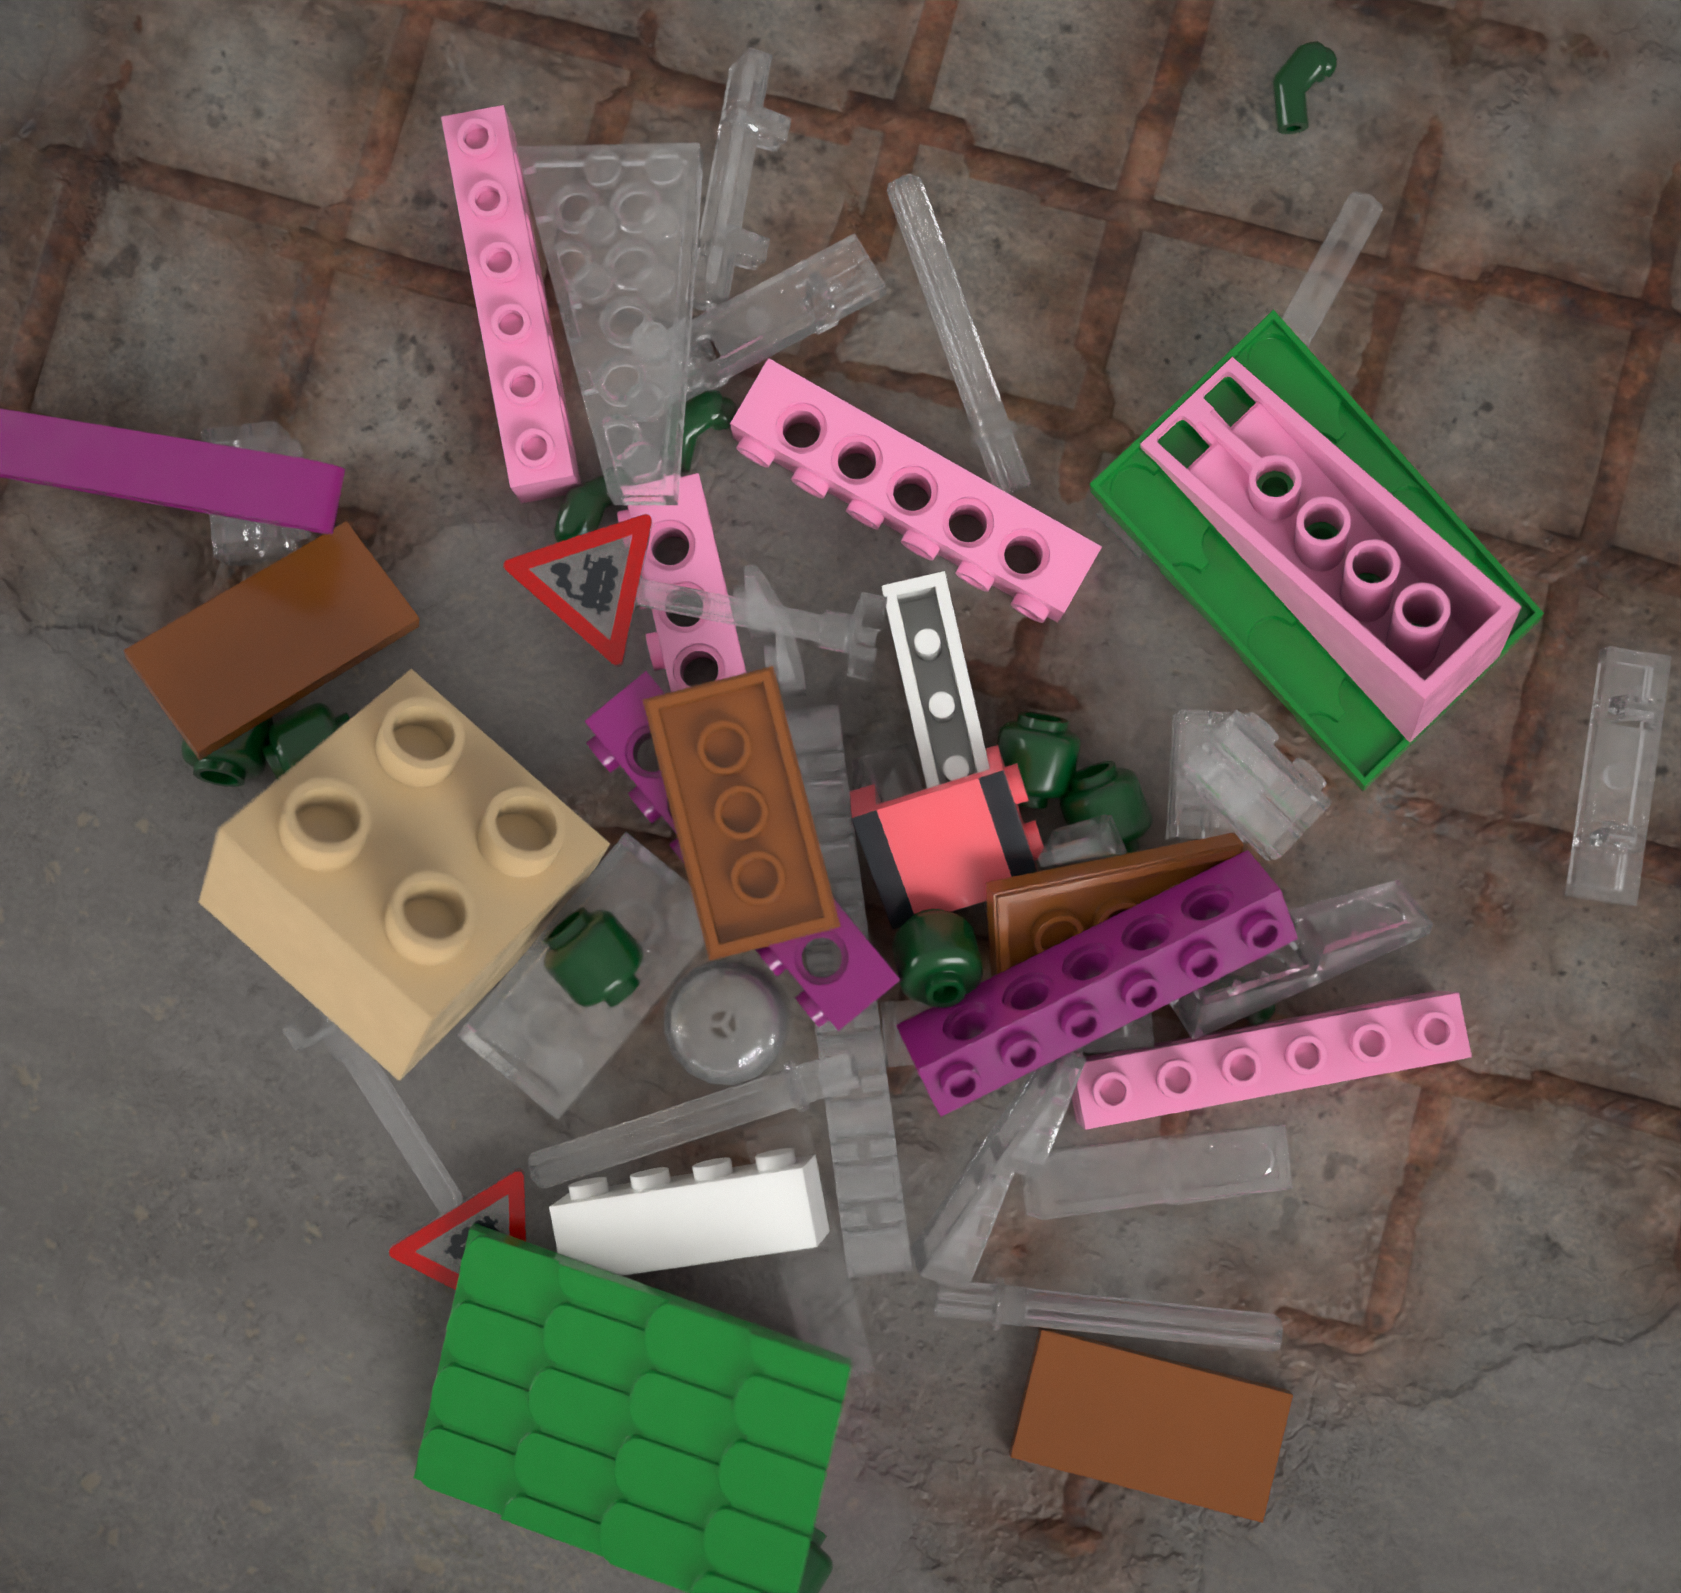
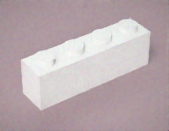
[881,571,990,789]
[549,1148,830,1276]

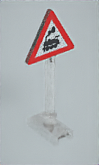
[503,514,887,680]
[282,1003,527,1290]

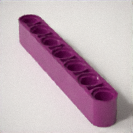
[0,408,345,535]

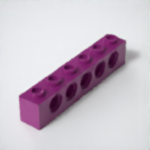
[584,671,900,1031]
[896,850,1298,1117]

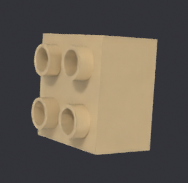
[199,669,610,1081]

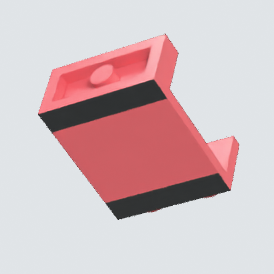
[850,745,1047,930]

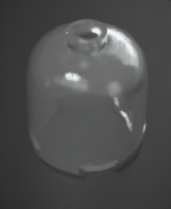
[663,957,793,1085]

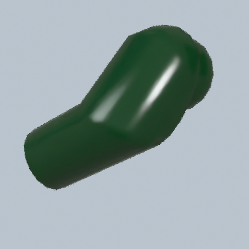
[554,468,632,542]

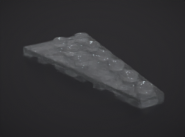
[516,143,704,505]

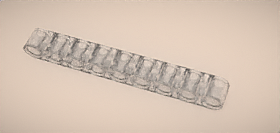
[785,703,912,1279]

